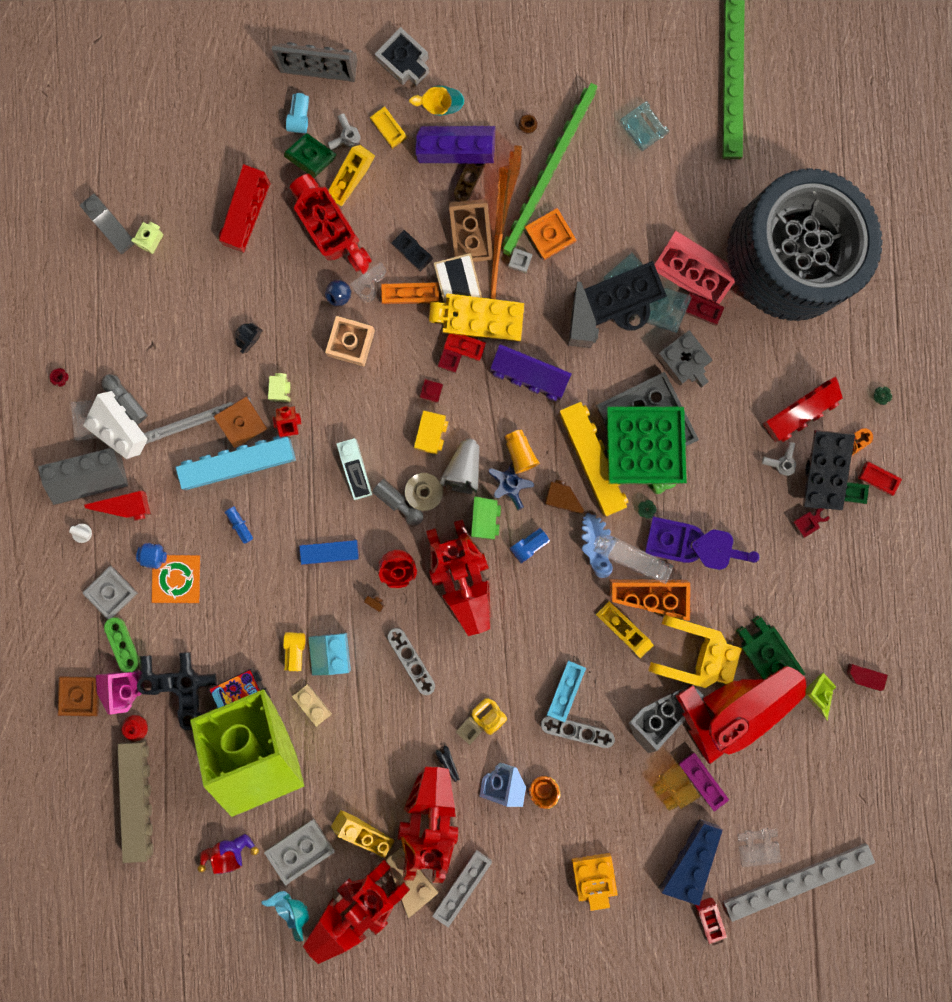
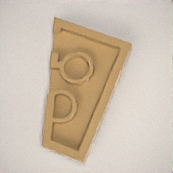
[387,846,439,918]

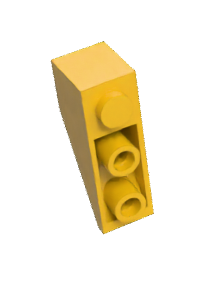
[331,810,394,858]

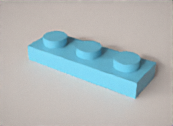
[547,661,586,723]

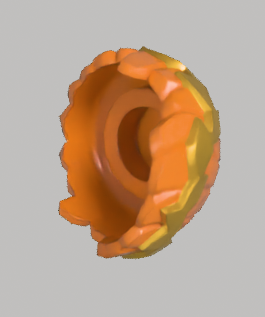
[529,776,560,809]

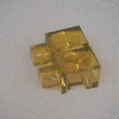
[652,763,700,811]

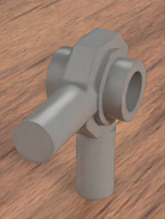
[328,114,361,150]
[762,442,796,476]

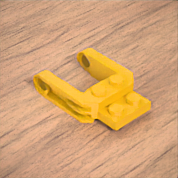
[648,615,742,688]

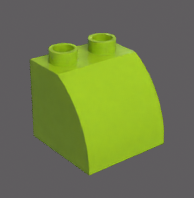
[191,689,305,817]

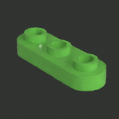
[104,617,140,673]

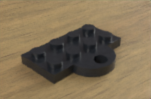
[584,261,667,331]

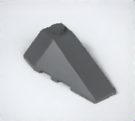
[629,684,705,753]

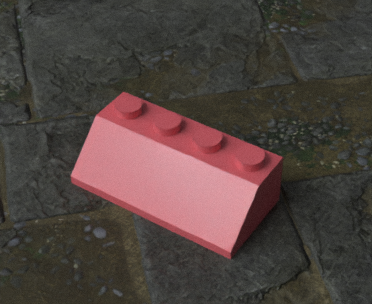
[655,231,735,305]

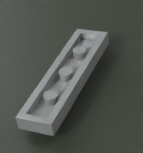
[432,850,492,928]

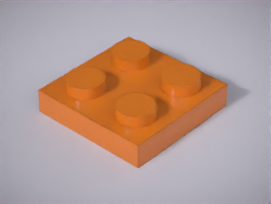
[525,208,577,261]

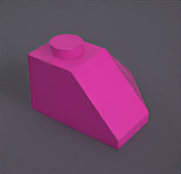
[96,671,144,714]

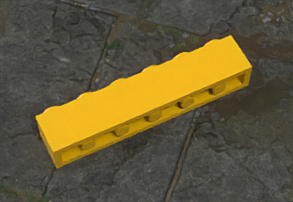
[559,402,628,517]

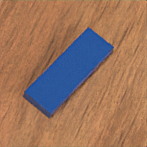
[300,540,359,565]

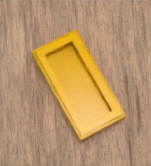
[370,106,407,149]

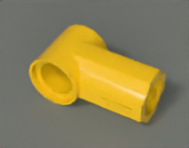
[284,632,305,671]

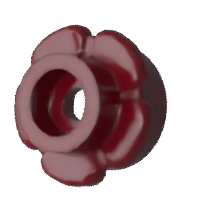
[49,368,69,387]

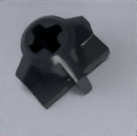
[235,323,263,354]

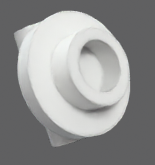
[69,524,92,543]

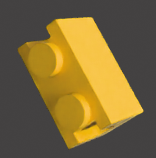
[414,410,449,455]

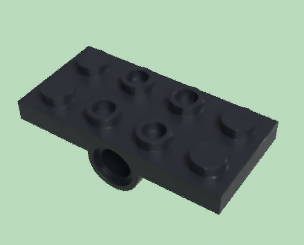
[803,430,855,510]

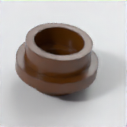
[519,114,538,134]

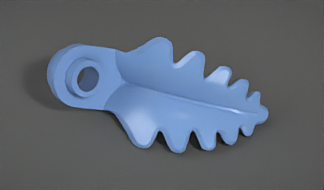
[582,513,614,578]

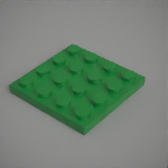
[607,407,687,484]

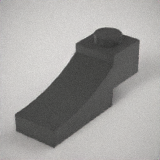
[79,194,134,254]

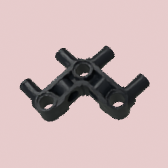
[137,652,217,731]

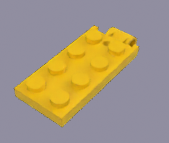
[429,294,524,342]

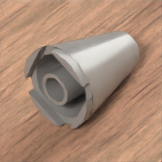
[440,439,480,494]

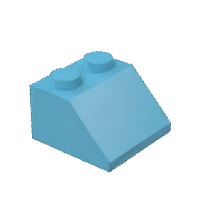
[309,633,351,675]

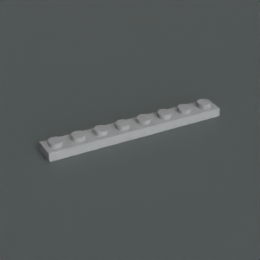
[723,843,875,922]

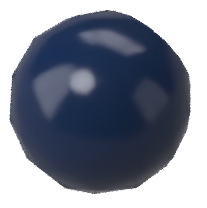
[325,280,351,306]

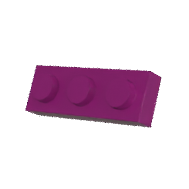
[678,752,729,812]

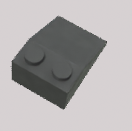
[568,281,599,348]

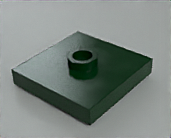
[284,133,337,178]

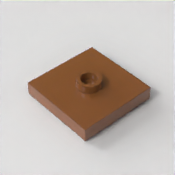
[214,396,267,449]
[58,676,99,716]

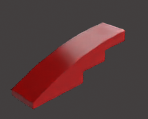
[676,685,724,764]

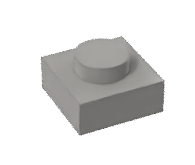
[508,248,533,274]

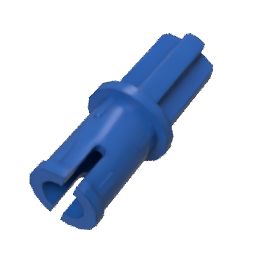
[224,506,253,544]

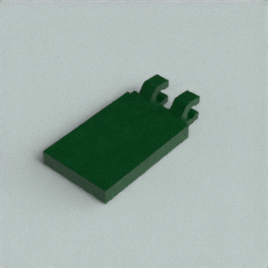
[736,615,806,679]

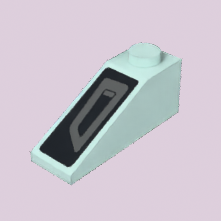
[336,438,373,500]

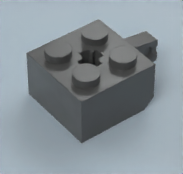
[656,330,713,388]

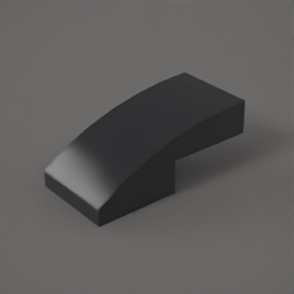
[391,230,433,272]

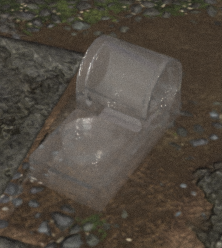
[350,262,387,302]

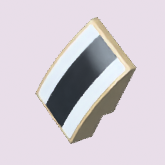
[434,253,482,317]

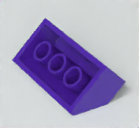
[416,126,496,163]
[490,344,572,401]

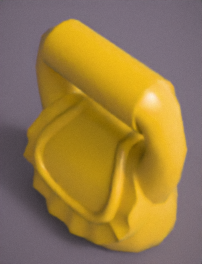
[471,698,507,735]

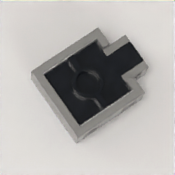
[375,27,429,86]

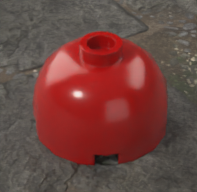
[378,549,417,588]

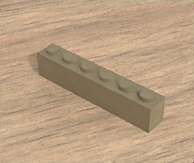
[118,741,154,863]

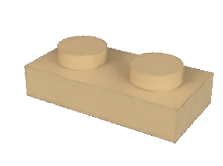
[292,684,332,727]

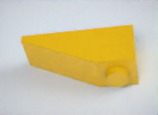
[329,145,375,206]
[596,601,654,659]

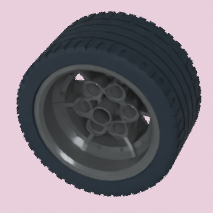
[727,168,883,321]

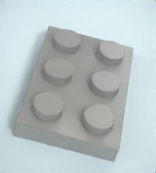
[264,818,335,885]

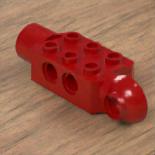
[289,174,372,275]

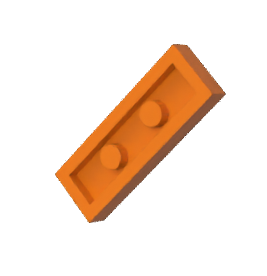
[381,282,439,304]

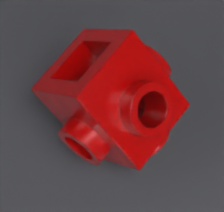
[273,406,302,437]

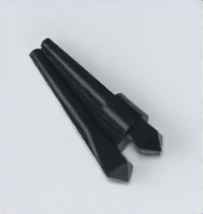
[435,745,460,782]

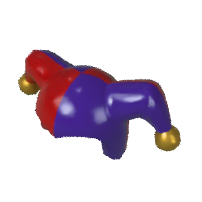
[197,834,259,874]

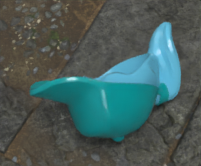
[261,891,309,942]

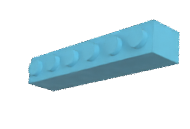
[176,436,296,490]

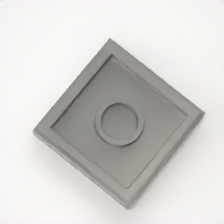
[82,566,138,620]

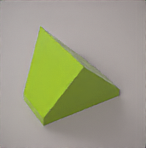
[805,673,836,721]

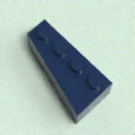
[658,819,723,906]

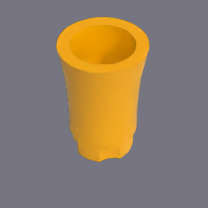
[505,430,540,474]

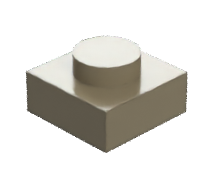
[456,717,484,745]

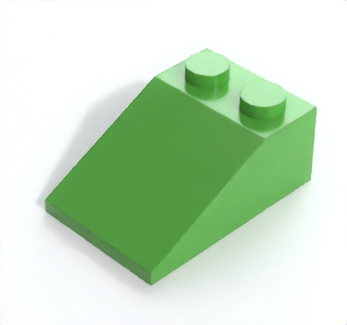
[471,497,501,540]

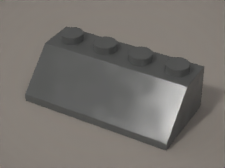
[38,448,128,505]

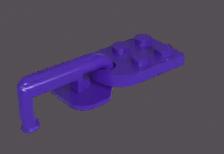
[645,517,759,570]

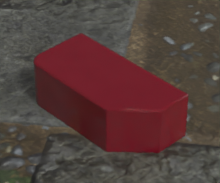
[847,663,888,691]

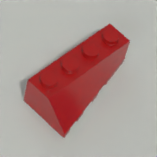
[762,376,843,443]

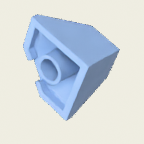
[479,763,526,807]

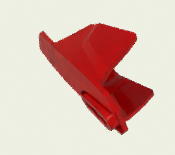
[703,666,806,755]

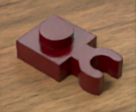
[792,508,830,538]

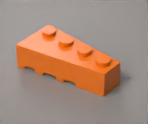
[610,579,690,621]

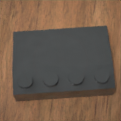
[272,42,358,82]

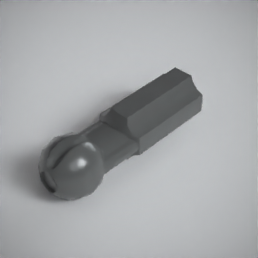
[101,374,148,425]
[372,479,423,526]

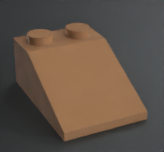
[449,199,493,262]

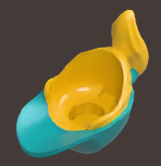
[409,86,464,116]

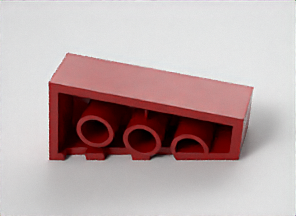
[219,164,271,253]

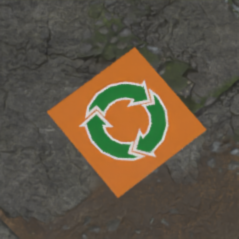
[152,555,200,603]

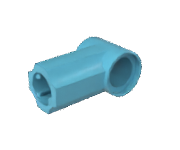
[286,93,309,134]

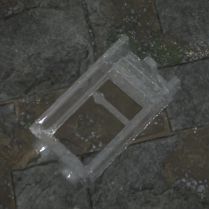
[593,534,674,584]

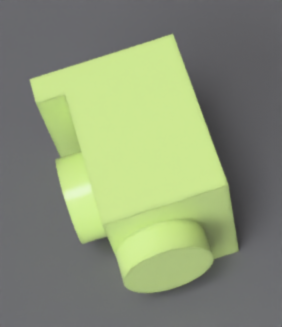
[131,222,163,254]
[268,373,290,402]

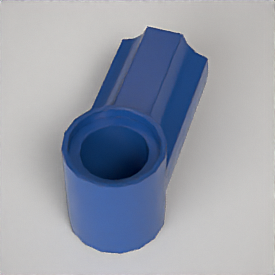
[509,528,550,564]

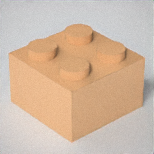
[325,316,375,367]

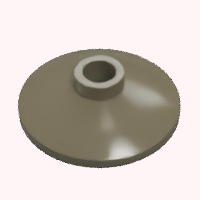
[405,473,443,511]

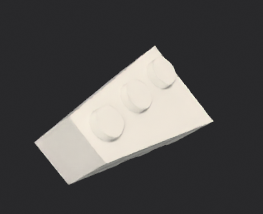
[83,391,148,459]

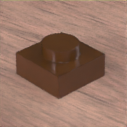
[364,594,385,612]

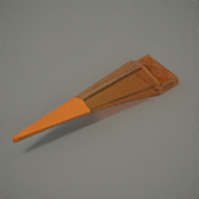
[491,145,522,300]

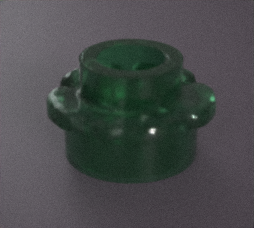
[873,387,892,405]
[638,500,657,519]

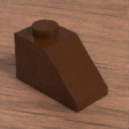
[545,480,584,514]

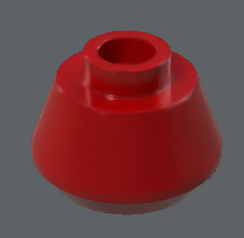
[121,715,148,742]

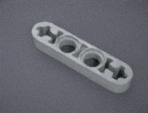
[388,628,435,695]
[541,716,615,748]

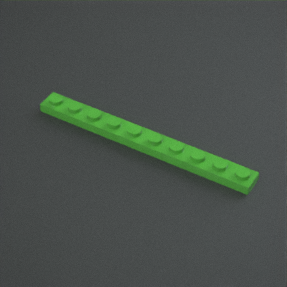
[722,0,745,159]
[502,83,598,257]

